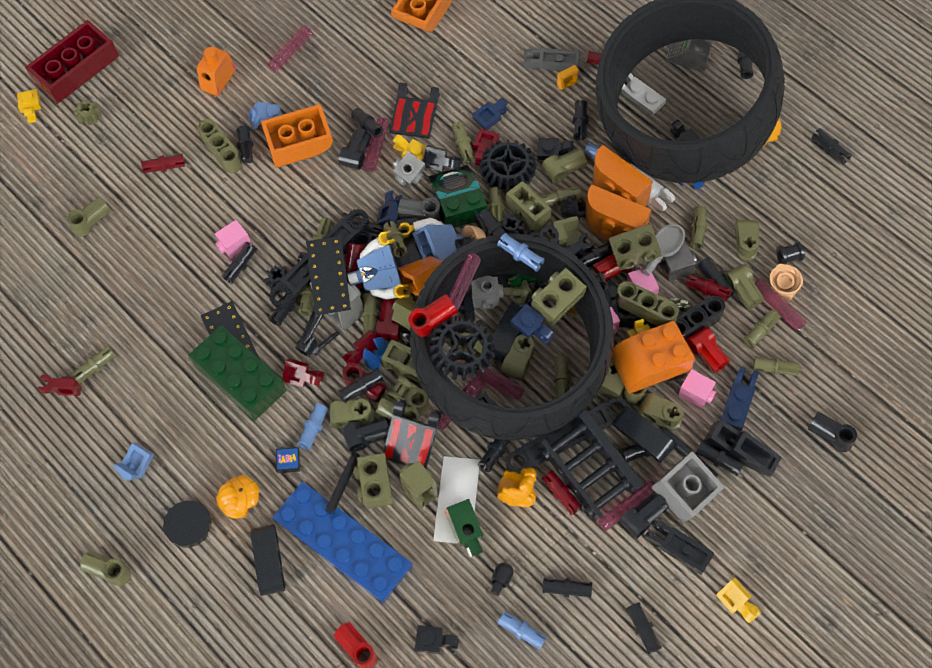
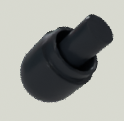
[490,562,514,596]

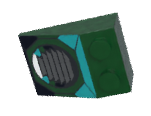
[428,165,487,228]

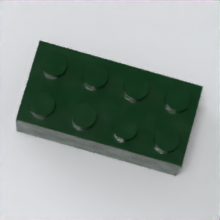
[188,325,287,421]

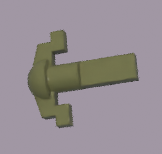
[503,280,531,306]
[669,298,691,309]

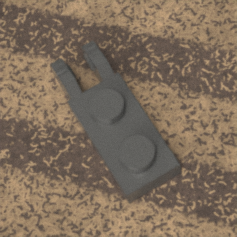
[523,48,580,71]

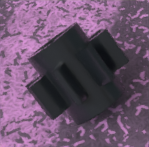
[560,194,586,221]
[502,214,524,234]
[264,265,287,293]

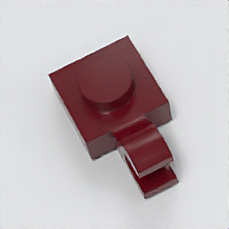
[473,129,500,166]
[342,330,377,364]
[282,358,325,387]
[38,375,82,396]

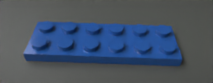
[272,481,413,603]

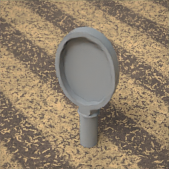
[642,224,685,276]

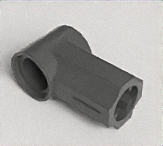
[398,198,442,221]

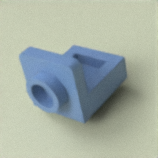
[248,101,281,129]
[113,443,155,481]

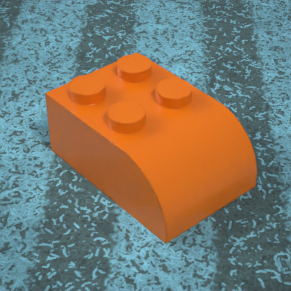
[391,0,453,32]
[261,104,333,168]
[592,145,653,207]
[585,184,651,241]
[611,321,695,394]

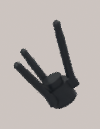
[295,312,339,357]

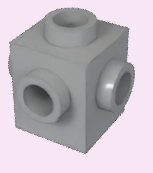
[393,151,425,187]
[471,276,503,309]

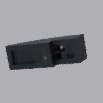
[703,419,782,477]

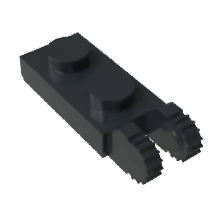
[644,520,715,575]

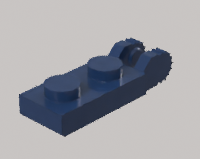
[721,366,759,431]

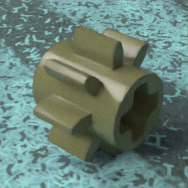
[74,100,102,126]

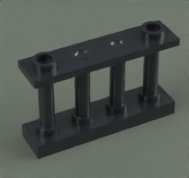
[538,409,644,522]

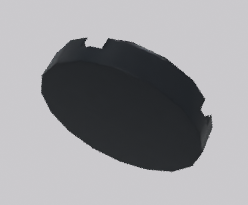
[163,500,212,548]

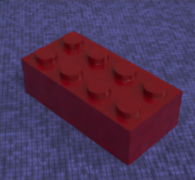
[25,20,119,104]

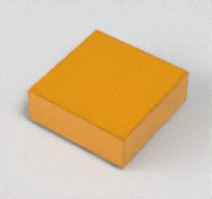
[557,65,579,90]

